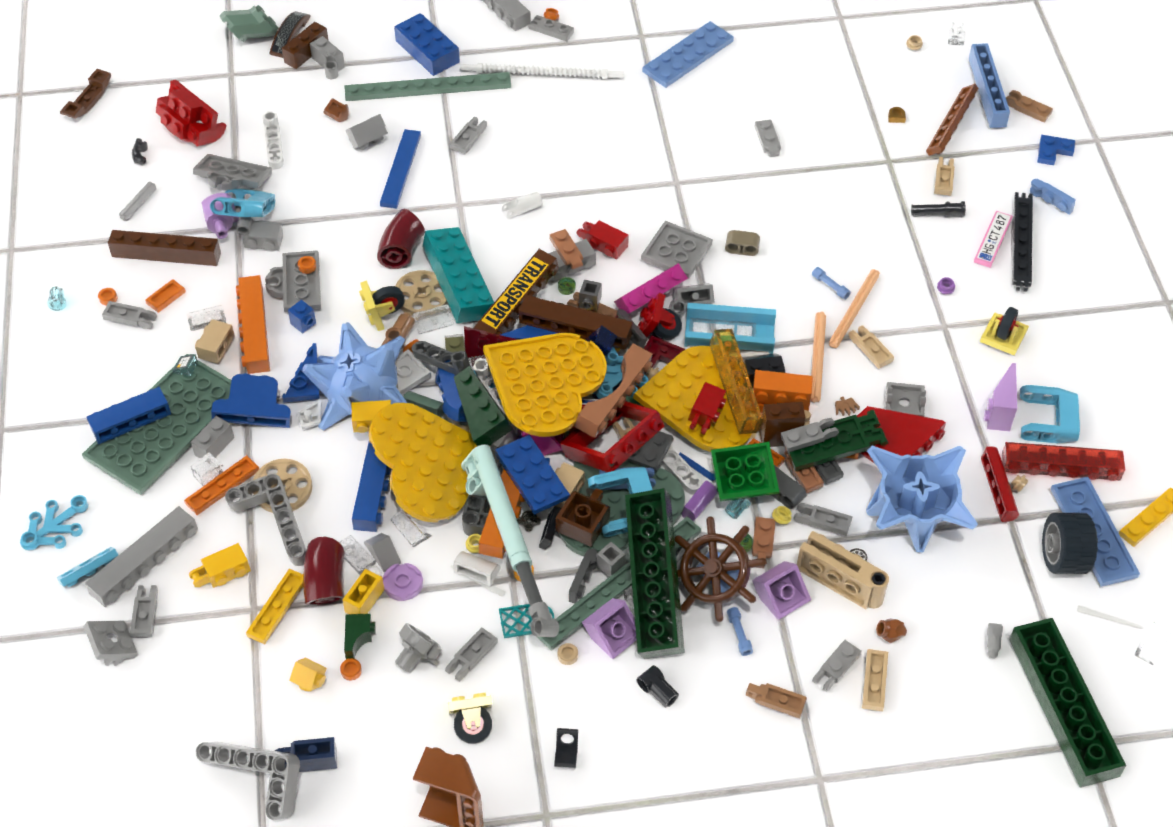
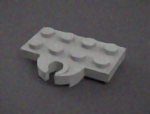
[193,154,272,190]
[265,250,321,313]

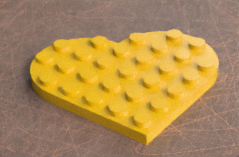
[483,333,607,437]
[633,346,754,452]
[369,403,477,523]

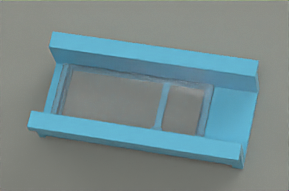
[684,303,776,354]

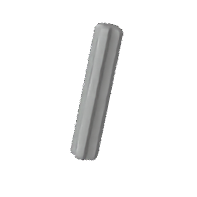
[119,181,156,221]

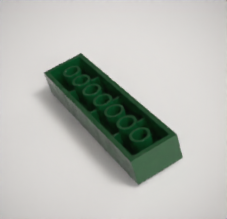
[625,488,685,659]
[1009,617,1127,788]

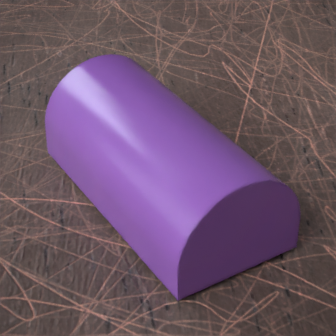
[682,480,717,522]

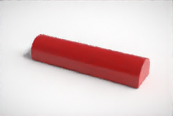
[981,446,1019,522]

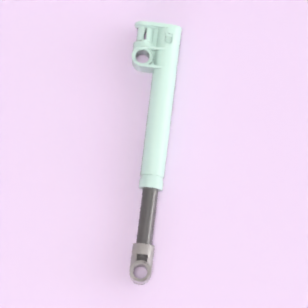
[461,445,559,637]

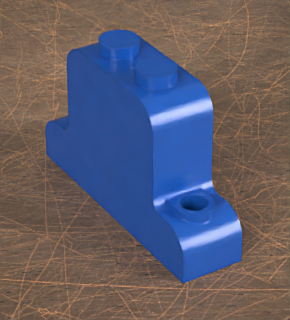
[211,373,291,428]

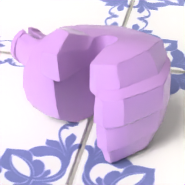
[201,192,239,239]

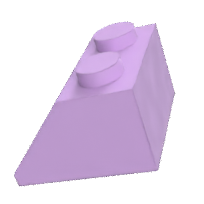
[752,561,811,620]
[582,598,637,659]

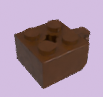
[556,488,610,547]

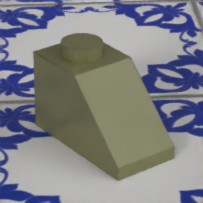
[444,334,465,353]

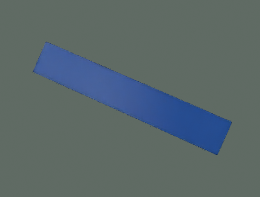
[679,452,714,482]

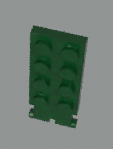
[787,410,888,471]

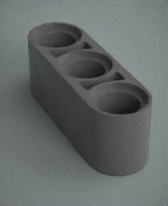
[771,465,807,509]

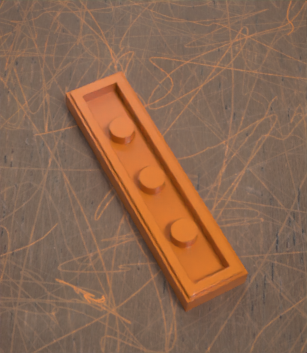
[184,455,259,515]

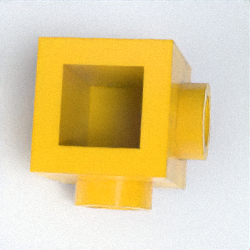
[289,657,327,691]

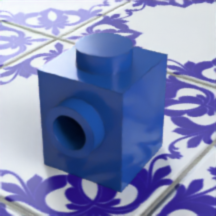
[288,300,316,334]

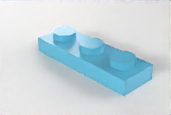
[56,547,118,587]

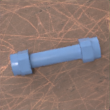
[812,267,851,300]
[726,607,753,656]

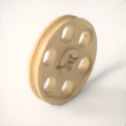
[395,270,448,317]
[253,458,313,513]

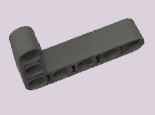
[462,447,519,536]

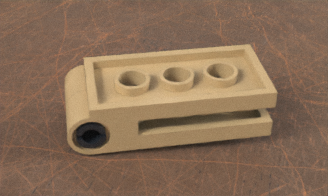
[797,531,889,610]

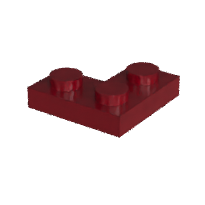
[644,336,685,369]

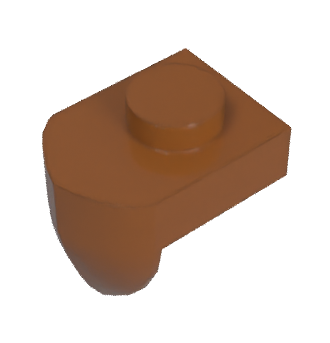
[323,98,349,122]

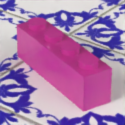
[614,263,688,314]

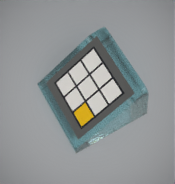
[172,354,198,376]

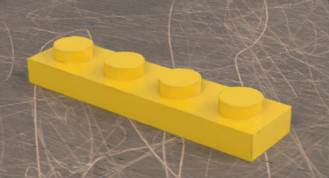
[1119,487,1173,547]
[246,568,303,645]

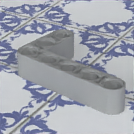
[225,474,306,566]
[195,741,300,820]

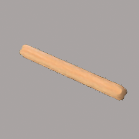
[829,269,880,348]
[811,311,826,403]

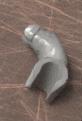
[987,623,1003,659]

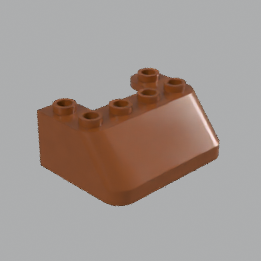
[413,746,484,827]

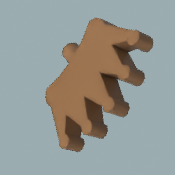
[835,396,860,416]

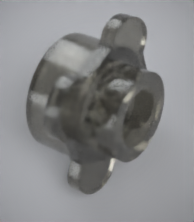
[517,510,541,531]

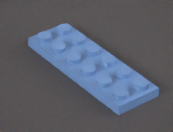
[642,21,734,88]
[1050,477,1140,587]

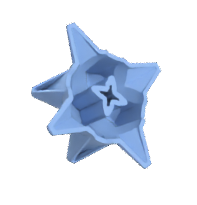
[303,322,407,431]
[866,445,978,552]

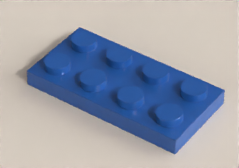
[494,435,570,515]

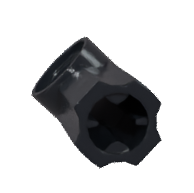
[636,665,679,708]

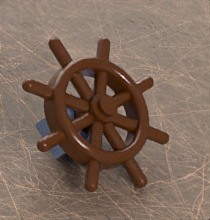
[675,516,767,622]

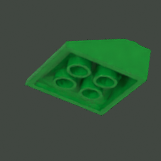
[711,442,779,502]

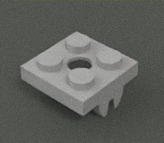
[885,382,926,417]
[83,620,138,666]

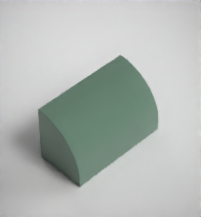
[403,391,444,418]

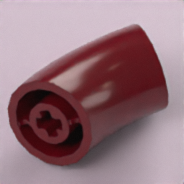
[377,208,425,269]
[303,536,345,605]

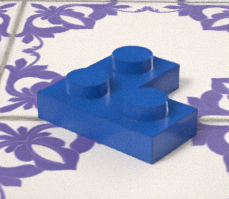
[1037,134,1075,166]

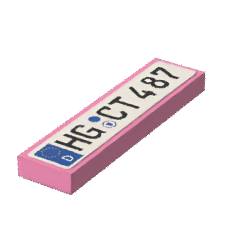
[974,211,1013,268]

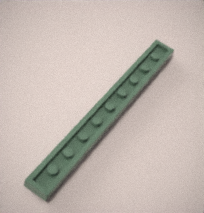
[344,72,511,101]
[537,516,701,651]

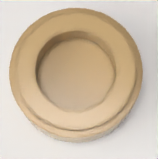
[557,643,578,665]

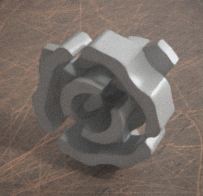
[395,623,442,673]

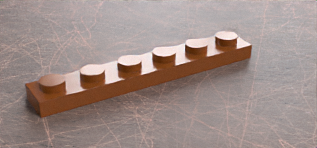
[926,83,979,156]

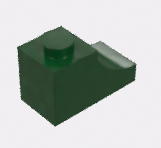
[344,614,376,659]

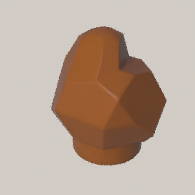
[876,618,907,643]

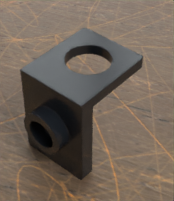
[554,728,579,768]

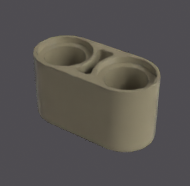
[725,230,760,256]

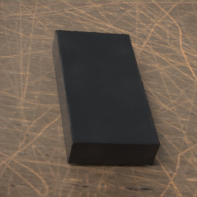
[539,506,562,550]

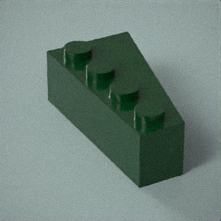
[454,366,513,446]

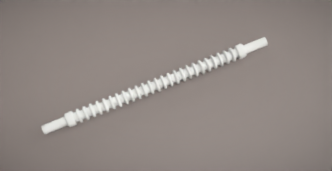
[460,63,625,79]

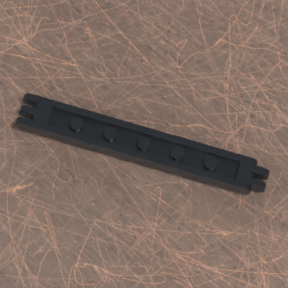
[1012,192,1033,292]

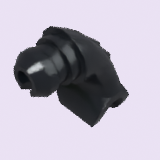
[131,138,148,165]

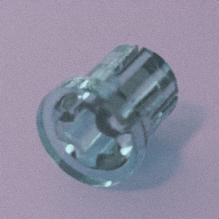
[47,286,66,311]
[725,498,751,519]

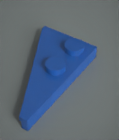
[282,343,320,403]

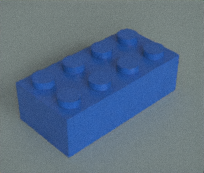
[394,13,460,76]

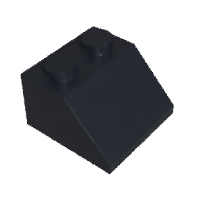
[739,353,785,389]

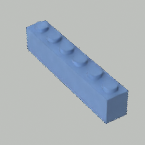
[968,43,1010,128]

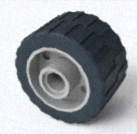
[1042,513,1098,574]

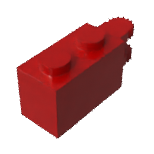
[576,220,629,260]
[688,382,727,435]

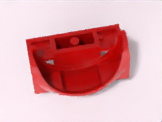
[155,80,227,147]

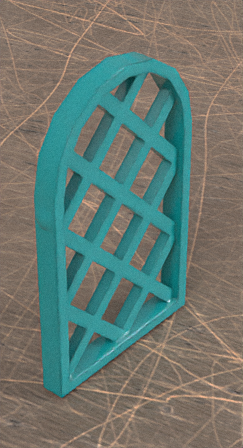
[499,604,554,639]

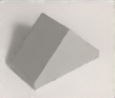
[364,533,401,572]

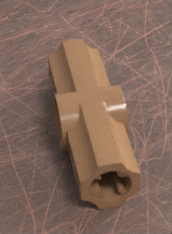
[381,312,415,349]

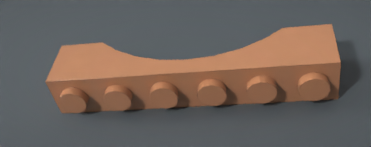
[575,343,653,438]

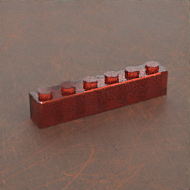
[1002,442,1125,481]

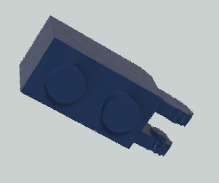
[275,737,338,772]

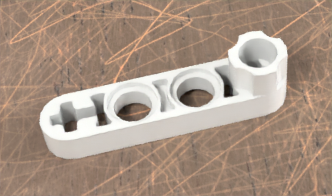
[262,111,284,170]
[473,358,508,419]
[661,446,703,495]

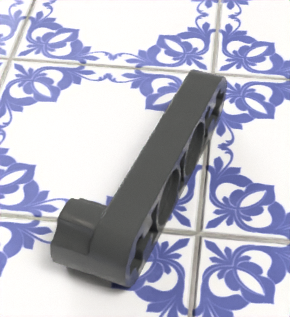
[412,341,471,375]

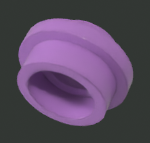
[937,277,955,294]

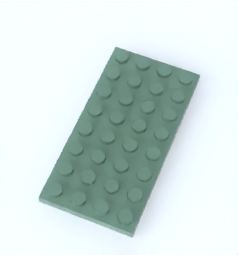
[82,354,231,495]

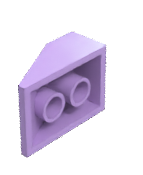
[984,363,1017,432]

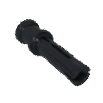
[911,201,966,217]

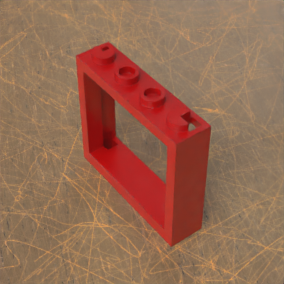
[559,401,665,472]

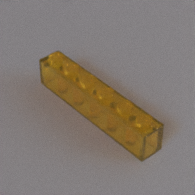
[709,329,763,434]

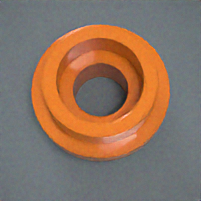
[543,8,560,21]

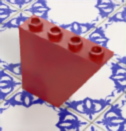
[857,406,946,464]

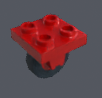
[637,292,682,340]

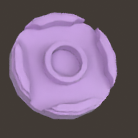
[383,563,423,601]

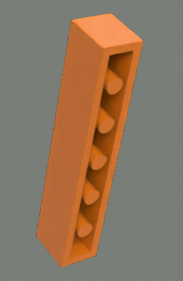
[236,275,270,374]
[479,469,525,559]

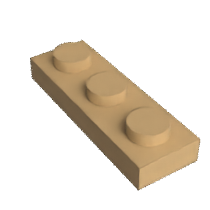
[862,649,889,712]

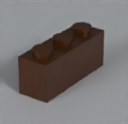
[282,21,329,69]

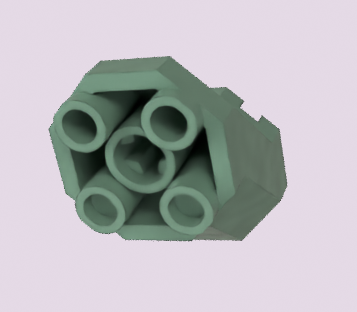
[219,4,279,43]

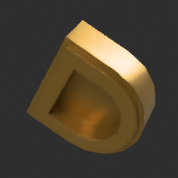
[888,107,906,123]

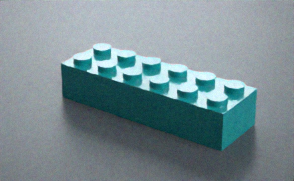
[422,227,494,323]

